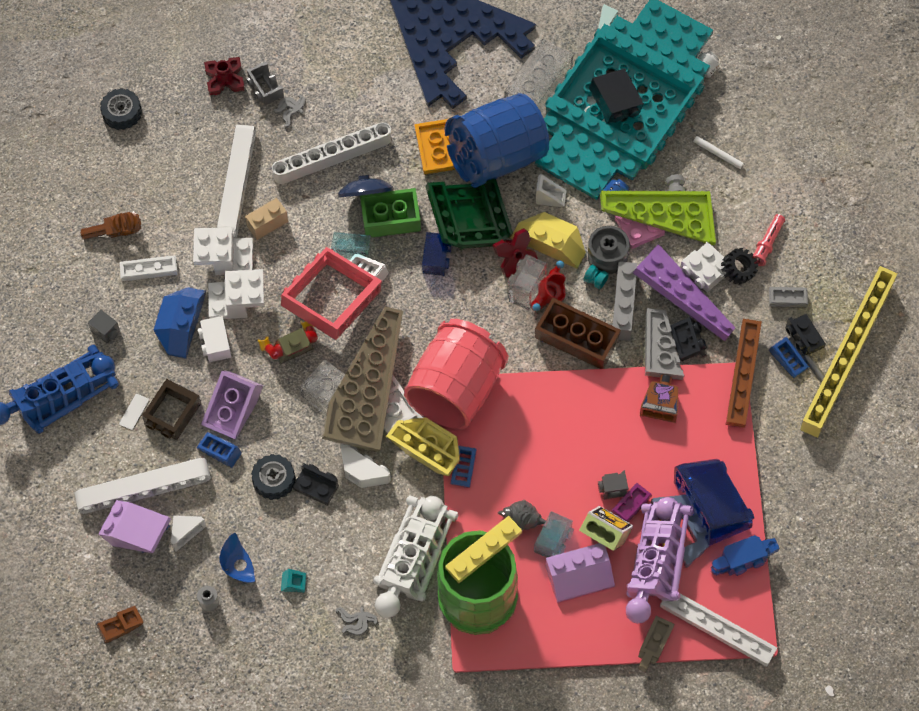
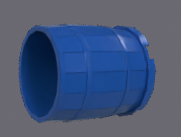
[444,93,549,188]

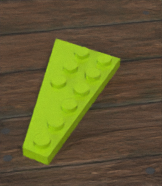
[600,191,716,245]

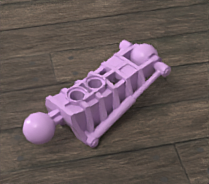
[626,497,694,624]

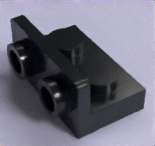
[785,314,826,356]
[670,317,707,361]
[293,463,339,506]

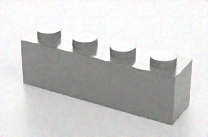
[613,262,638,341]

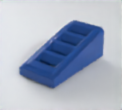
[768,336,809,378]
[197,432,242,468]
[450,446,477,488]

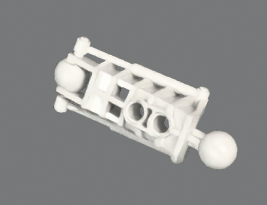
[373,495,459,618]

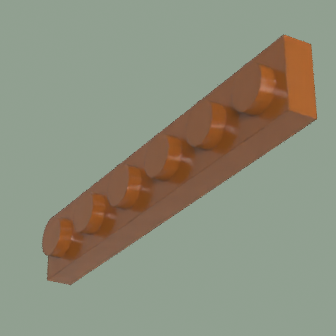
[726,318,762,428]

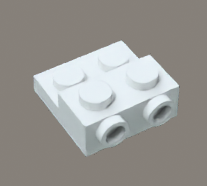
[681,242,726,292]

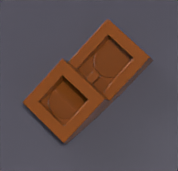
[97,606,144,644]

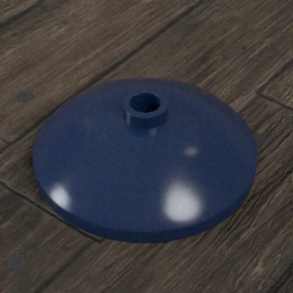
[338,175,394,198]

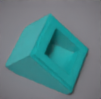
[281,569,307,593]

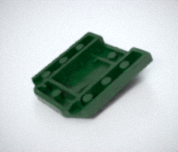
[425,179,513,249]

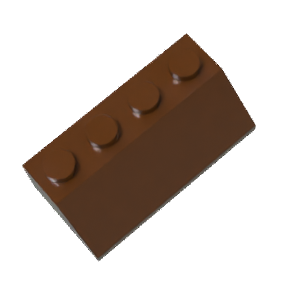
[535,298,621,369]

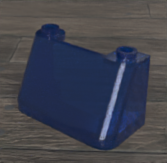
[674,459,754,546]

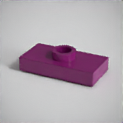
[611,483,652,523]

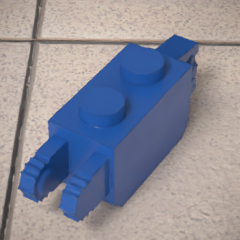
[711,535,779,576]

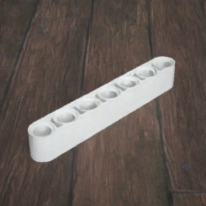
[272,122,392,184]
[217,124,256,238]
[74,458,211,514]

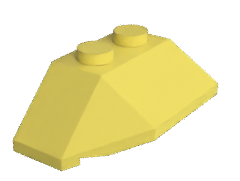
[510,212,586,269]
[386,417,460,476]

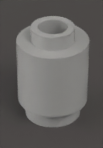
[197,586,219,611]

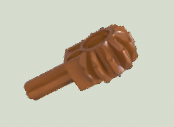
[80,212,141,240]

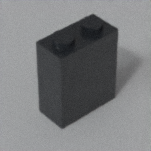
[589,69,644,123]

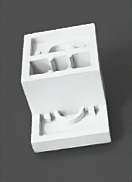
[193,227,253,275]
[208,269,264,319]

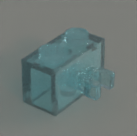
[534,511,574,558]

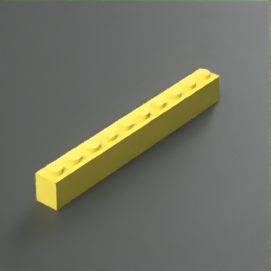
[800,266,898,438]

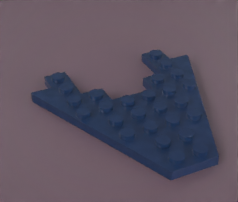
[389,0,536,109]

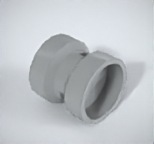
[666,174,686,191]

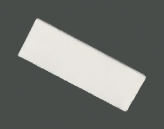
[120,255,178,281]

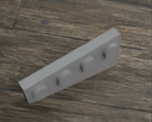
[645,308,684,380]

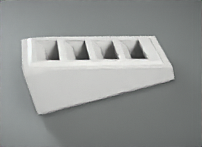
[350,253,388,282]

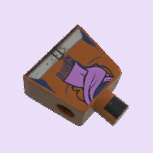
[640,375,678,423]

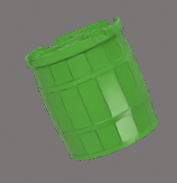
[437,530,518,635]

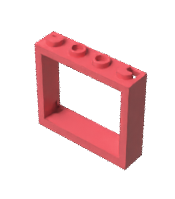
[281,247,382,340]

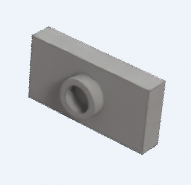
[769,287,808,307]

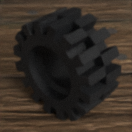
[721,248,758,285]

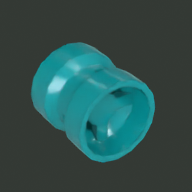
[583,264,609,290]

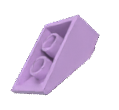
[201,371,263,439]
[99,500,171,553]

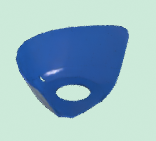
[219,533,255,583]

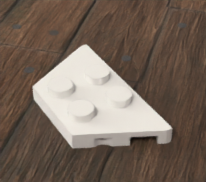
[384,375,423,435]

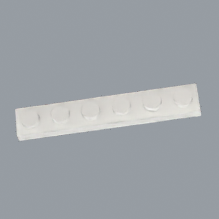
[660,594,777,667]

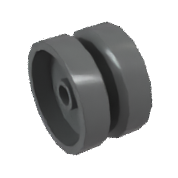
[587,226,630,274]

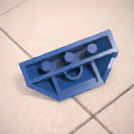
[153,287,206,359]

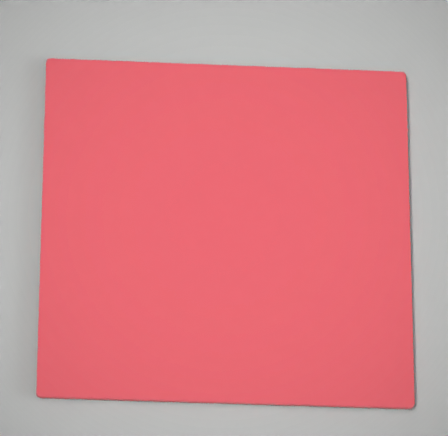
[442,363,778,673]

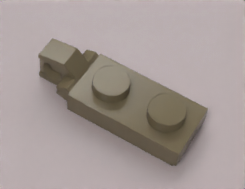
[638,616,675,673]

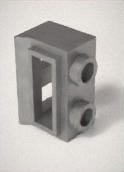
[246,62,284,105]

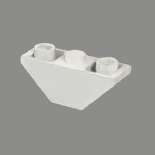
[340,444,391,488]

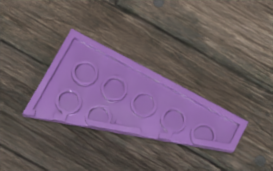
[633,244,735,341]

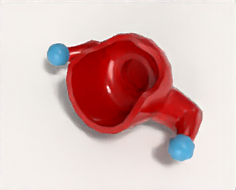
[531,260,566,312]

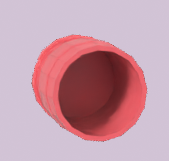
[404,319,509,430]

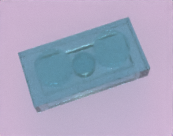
[331,232,371,255]

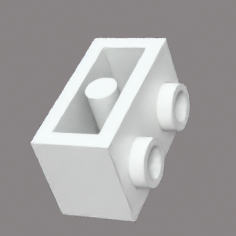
[198,316,232,362]

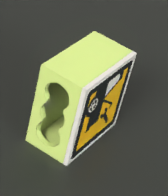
[579,506,633,551]

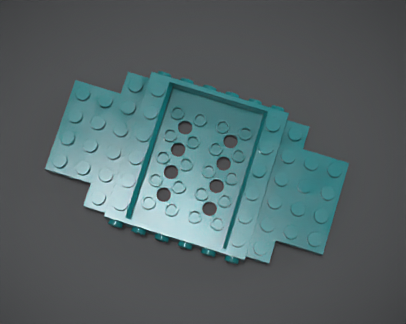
[535,0,713,200]

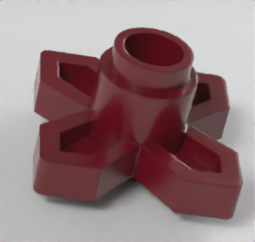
[204,57,245,96]
[493,228,538,278]

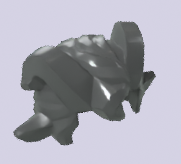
[498,500,547,531]

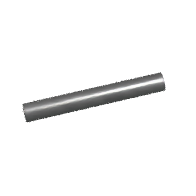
[803,354,842,403]

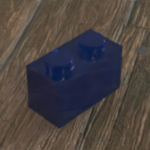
[422,232,452,276]

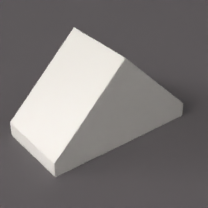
[536,174,567,207]
[171,516,206,552]

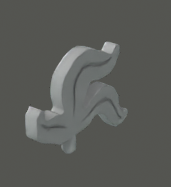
[274,95,305,128]
[335,607,377,636]

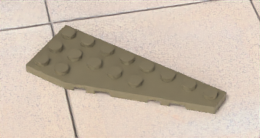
[322,306,403,453]

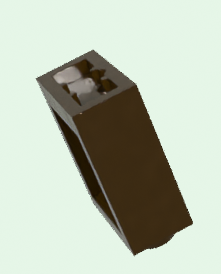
[142,378,201,440]

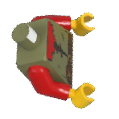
[258,320,318,364]

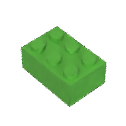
[360,188,421,238]

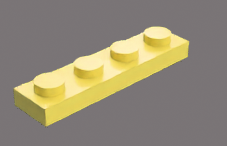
[445,516,522,583]

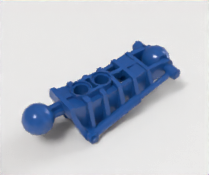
[0,345,119,434]

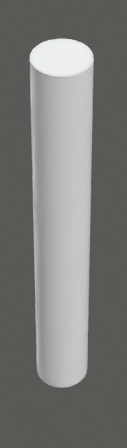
[693,136,744,169]

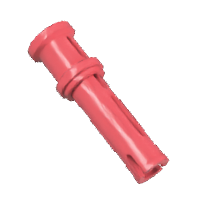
[752,214,786,266]

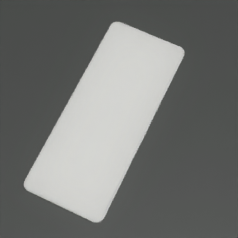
[119,394,149,430]

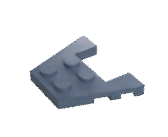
[651,492,731,568]

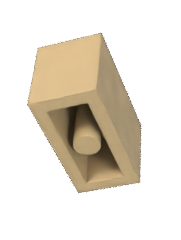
[245,198,288,240]

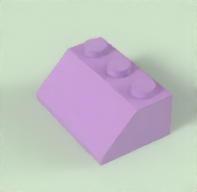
[545,543,615,603]

